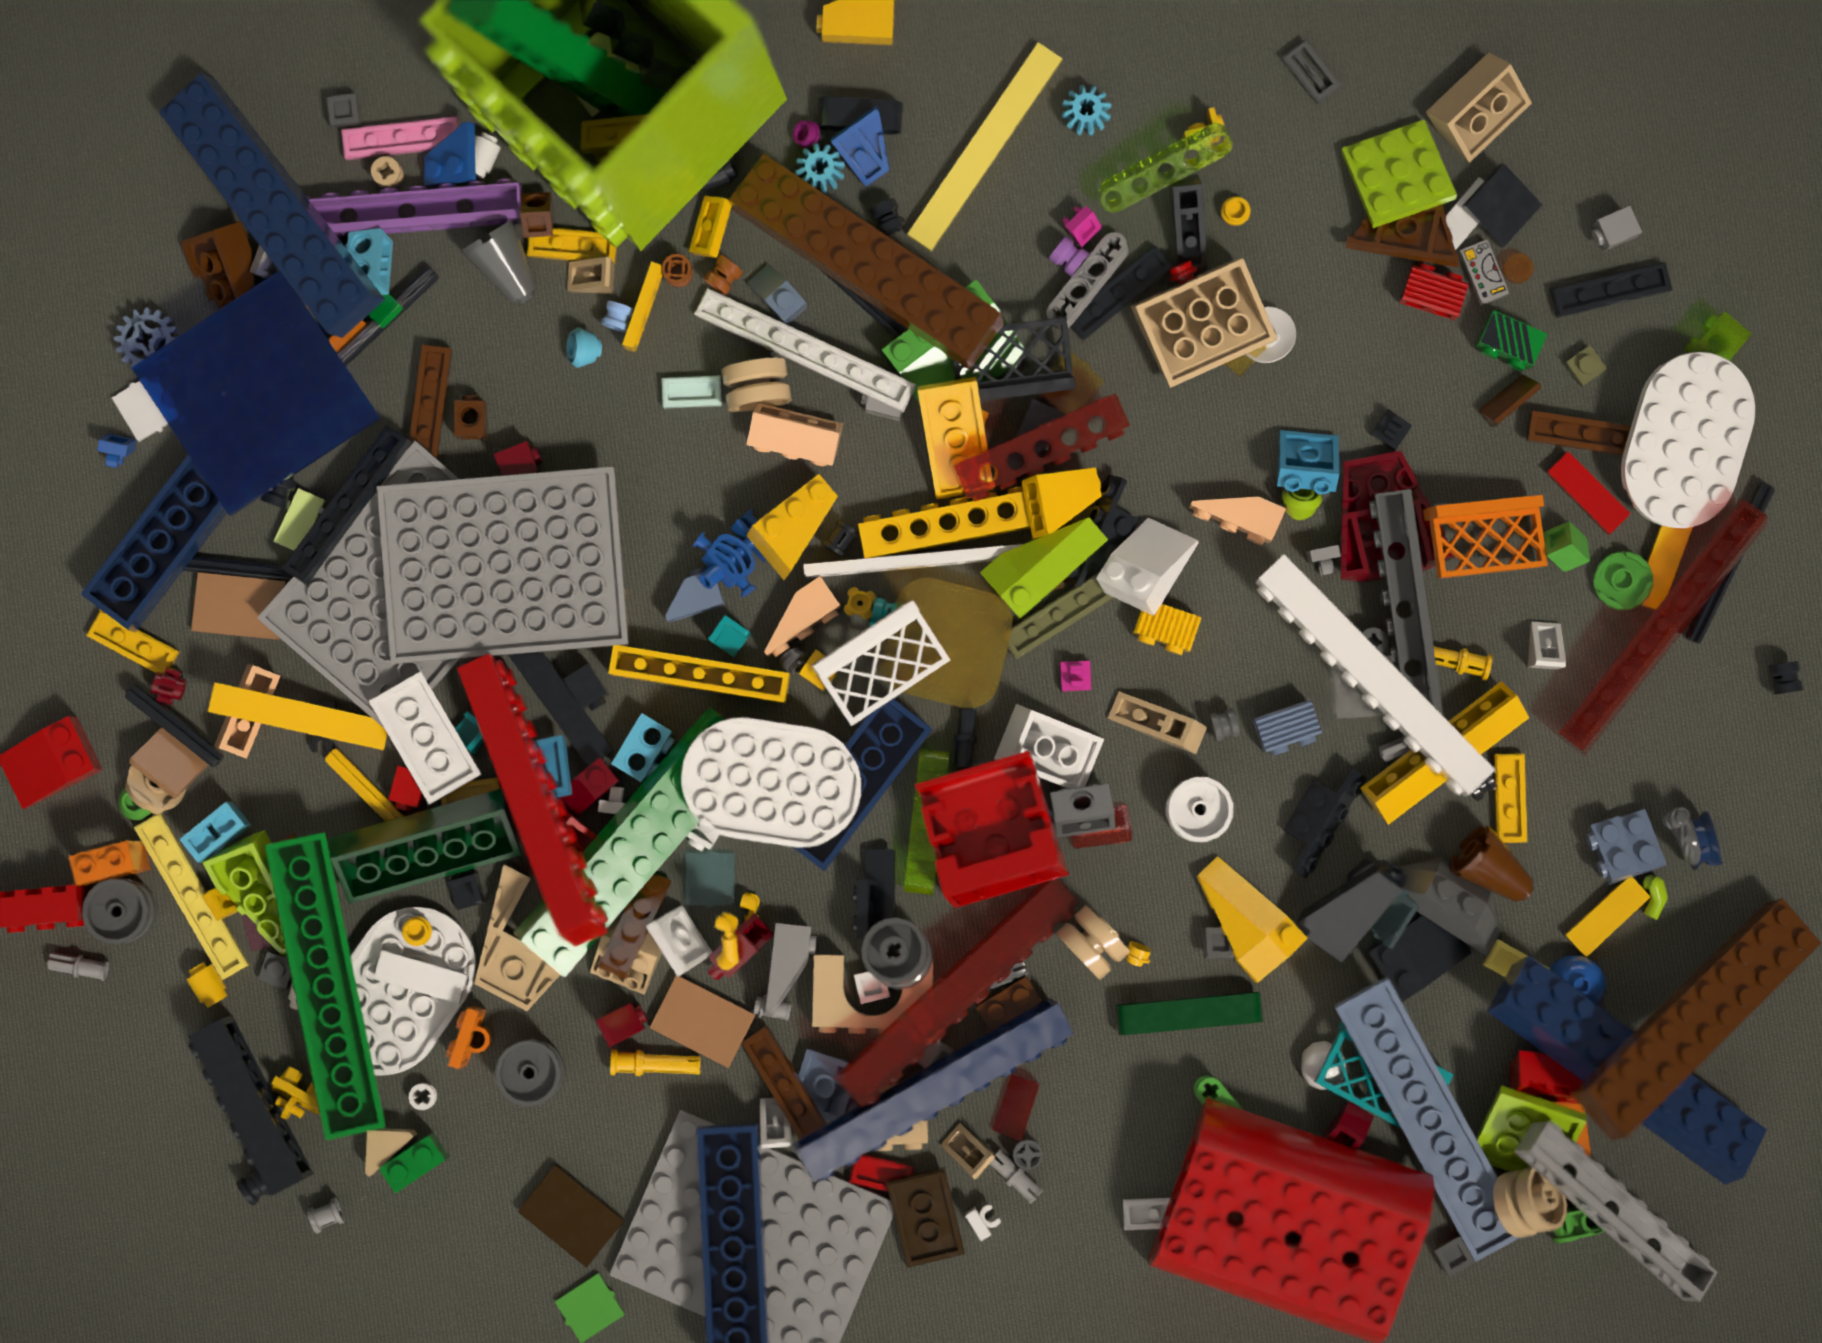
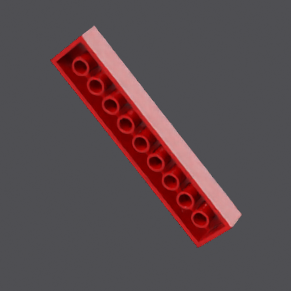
[457,653,609,947]

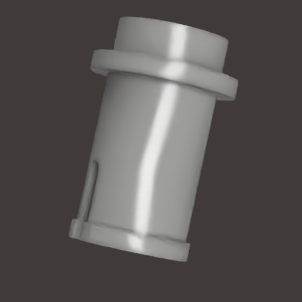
[753,994,792,1021]

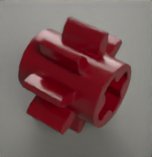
[151,667,187,705]

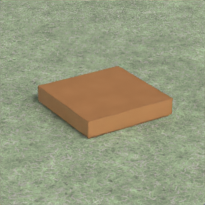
[129,727,209,799]

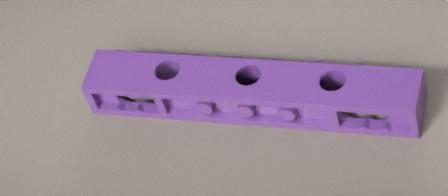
[305,179,523,238]

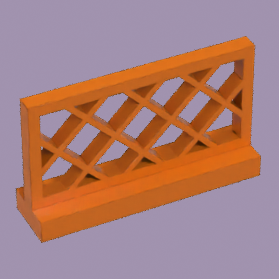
[1423,495,1548,579]

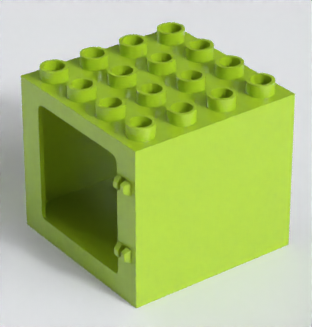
[420,0,787,251]

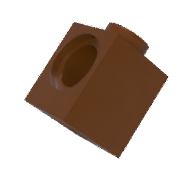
[520,192,554,238]
[454,396,488,440]

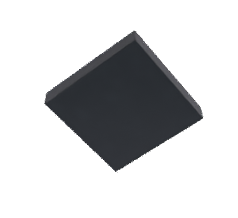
[1462,163,1542,247]

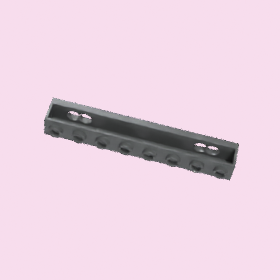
[1369,489,1443,716]

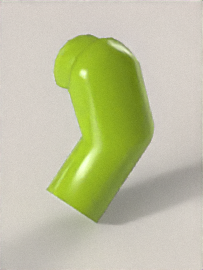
[1642,875,1668,920]

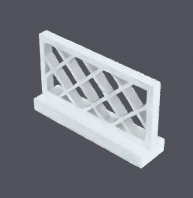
[811,600,950,726]

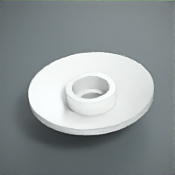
[1245,307,1296,363]

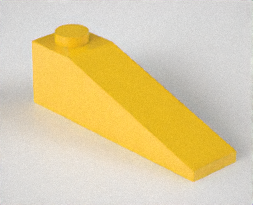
[1196,856,1308,983]

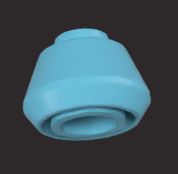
[567,327,602,368]

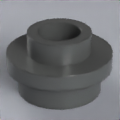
[779,648,808,674]

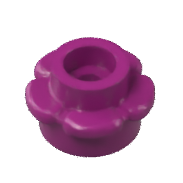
[793,120,820,149]

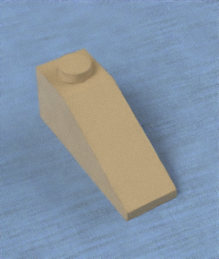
[1108,691,1207,754]

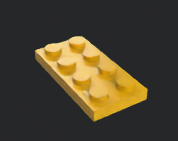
[917,377,994,500]

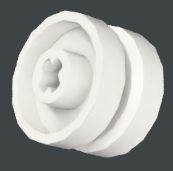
[1165,777,1233,842]

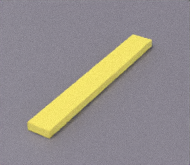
[907,42,1062,252]

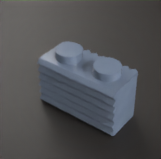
[1252,700,1322,756]

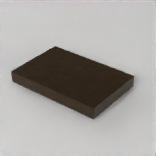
[518,1165,625,1268]
[887,1167,965,1268]

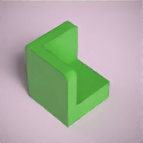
[1544,521,1590,572]

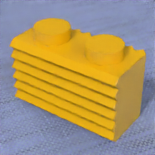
[1133,604,1202,655]

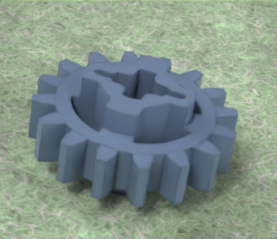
[114,308,181,373]

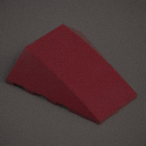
[1340,451,1456,582]

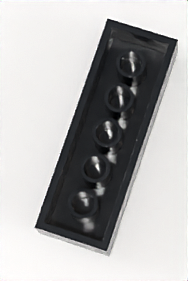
[189,1016,314,1196]

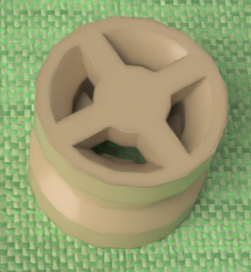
[371,156,403,189]

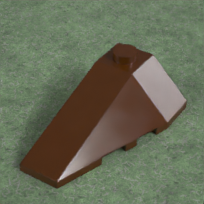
[180,221,260,348]

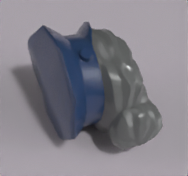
[1663,806,1723,870]

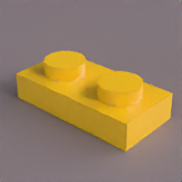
[689,196,732,258]

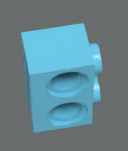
[345,228,393,295]
[611,713,675,782]
[179,802,251,863]

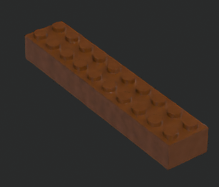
[729,154,1004,370]
[1572,898,1821,1141]

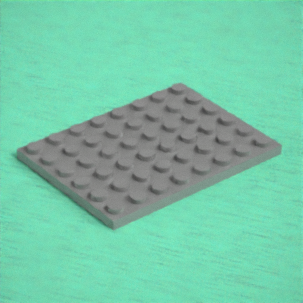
[257,441,460,728]
[377,467,629,664]
[609,1110,894,1343]

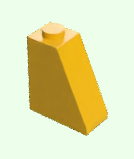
[817,0,894,45]
[1022,467,1101,539]

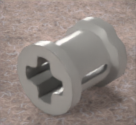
[307,1197,345,1234]

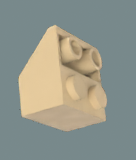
[590,914,662,995]

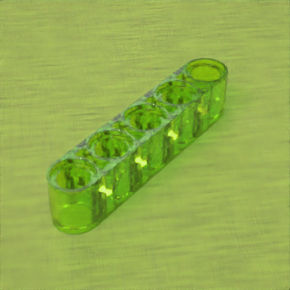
[1098,123,1232,213]
[904,748,950,896]

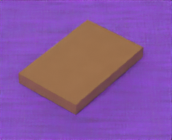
[191,572,287,640]
[650,975,756,1068]

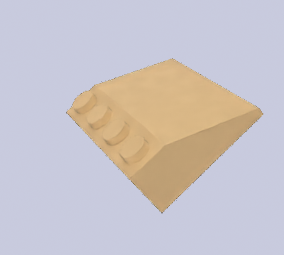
[1131,258,1278,388]

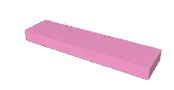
[341,116,460,160]

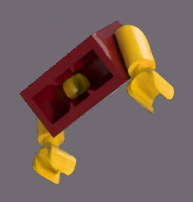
[707,892,775,980]

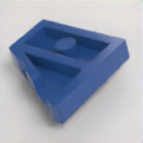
[831,106,889,187]
[424,122,476,188]

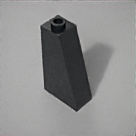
[1295,859,1408,962]

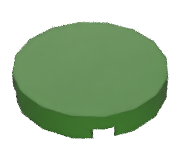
[1594,551,1653,610]

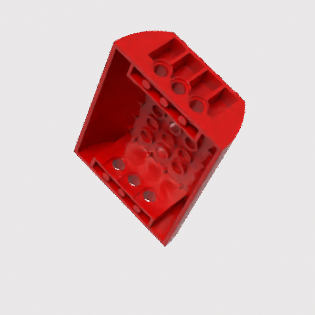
[1147,1097,1434,1343]

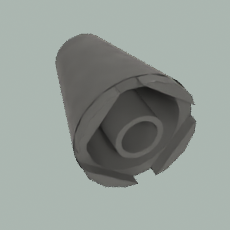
[462,220,537,305]

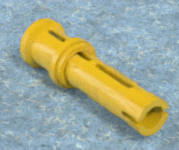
[1413,646,1493,681]
[610,1049,701,1076]

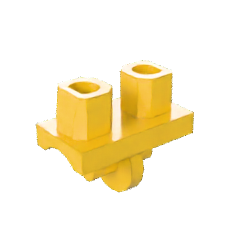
[271,1066,319,1120]

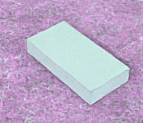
[662,376,722,408]

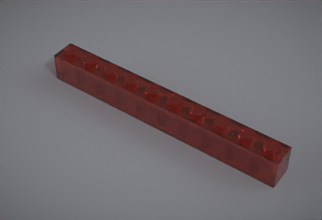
[1559,499,1768,757]
[833,878,1079,1107]

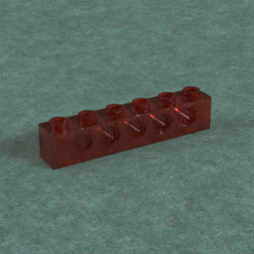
[951,393,1130,502]

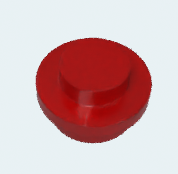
[1169,260,1198,285]

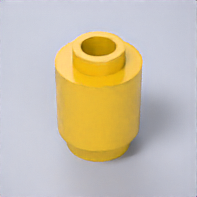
[186,962,228,1008]

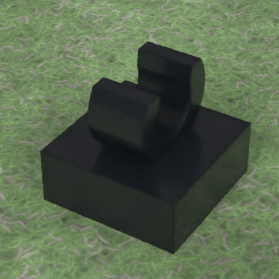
[1370,409,1412,451]

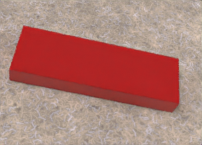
[1546,451,1631,535]

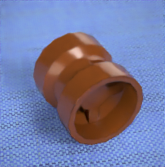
[662,254,693,288]
[703,255,744,296]

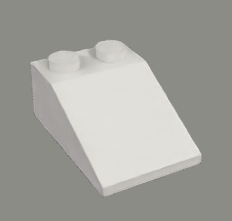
[1096,518,1199,616]
[994,704,1104,789]

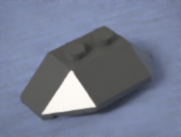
[1396,857,1500,956]

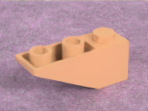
[1188,497,1286,545]
[764,576,841,658]

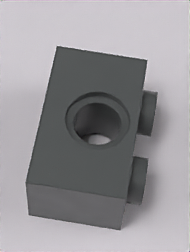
[1050,784,1115,838]

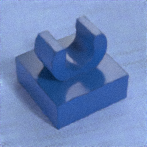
[97,433,136,468]

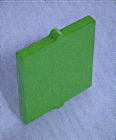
[555,1273,625,1343]

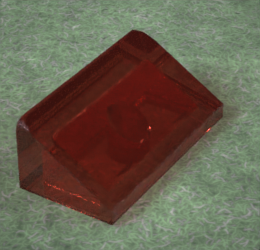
[1072,805,1132,849]
[992,1074,1040,1141]

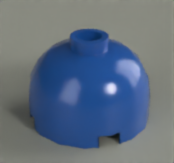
[1549,955,1606,1005]

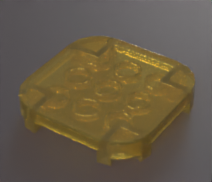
[881,578,1013,708]

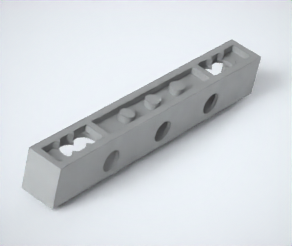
[1514,1121,1718,1301]

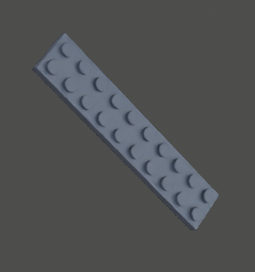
[1334,976,1519,1262]

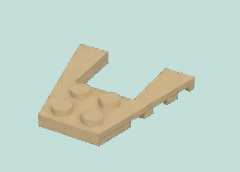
[474,865,561,1011]

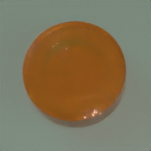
[1503,253,1534,284]

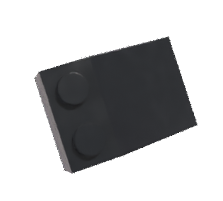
[1365,914,1471,1002]

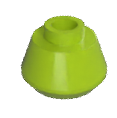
[1282,489,1322,520]

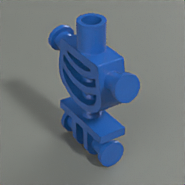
[693,509,767,598]

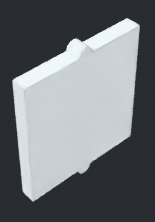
[112,373,181,442]

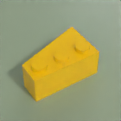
[746,474,838,580]

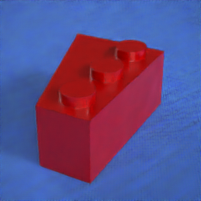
[1509,1050,1584,1104]

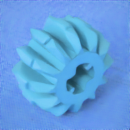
[1062,85,1111,136]
[795,144,845,194]

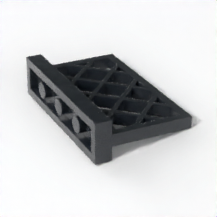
[952,317,1076,401]

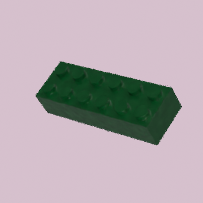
[330,789,521,904]

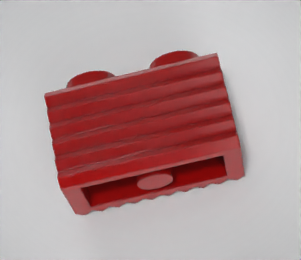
[1399,263,1469,321]

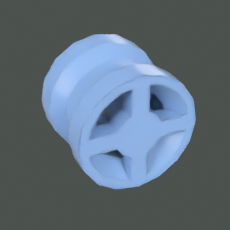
[600,301,634,333]

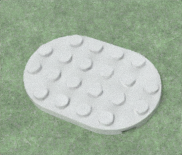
[1621,352,1755,528]
[681,718,861,847]
[351,907,476,1076]

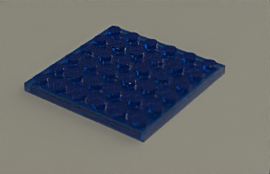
[131,271,380,516]

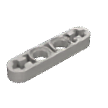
[1047,233,1129,330]

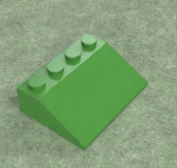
[882,280,1027,404]

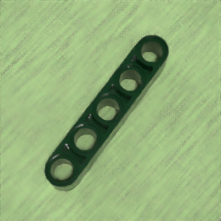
[1116,992,1263,1035]

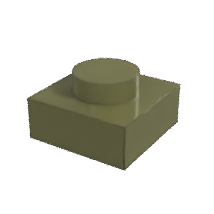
[1564,345,1607,387]

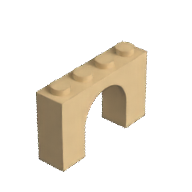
[812,954,933,1035]

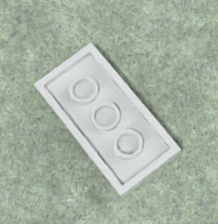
[369,672,481,805]

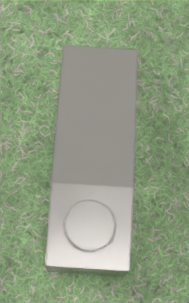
[765,923,817,1017]

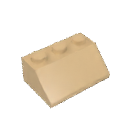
[1426,52,1532,163]

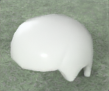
[1301,1041,1346,1090]

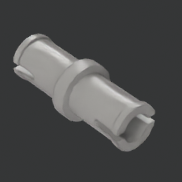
[989,1149,1044,1204]

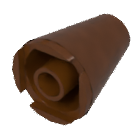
[1449,825,1533,902]

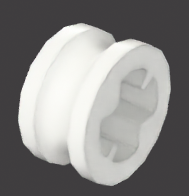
[409,1083,437,1110]

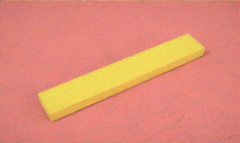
[134,813,250,980]

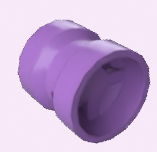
[1049,236,1090,277]

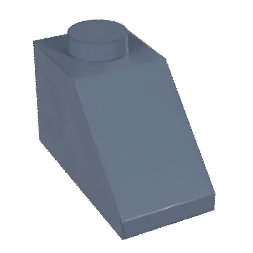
[747,264,807,325]
[665,567,725,623]

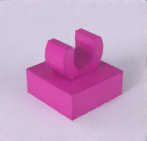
[1062,206,1102,247]
[1060,660,1091,692]

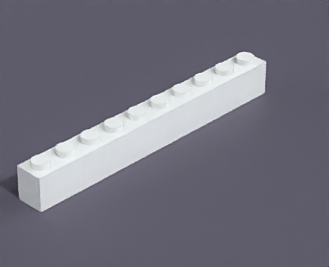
[1256,555,1495,797]

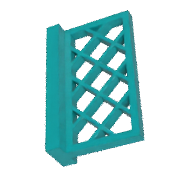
[1314,1020,1454,1128]

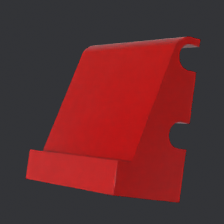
[915,751,1069,908]

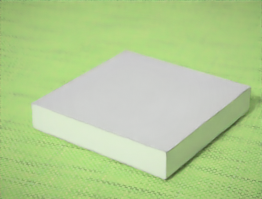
[646,905,713,977]

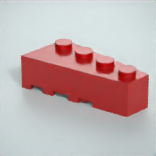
[0,885,91,933]

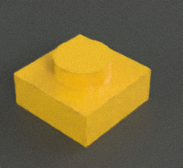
[202,888,238,922]

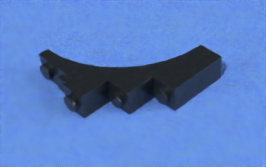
[579,0,700,94]

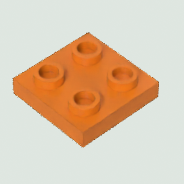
[446,1005,493,1069]

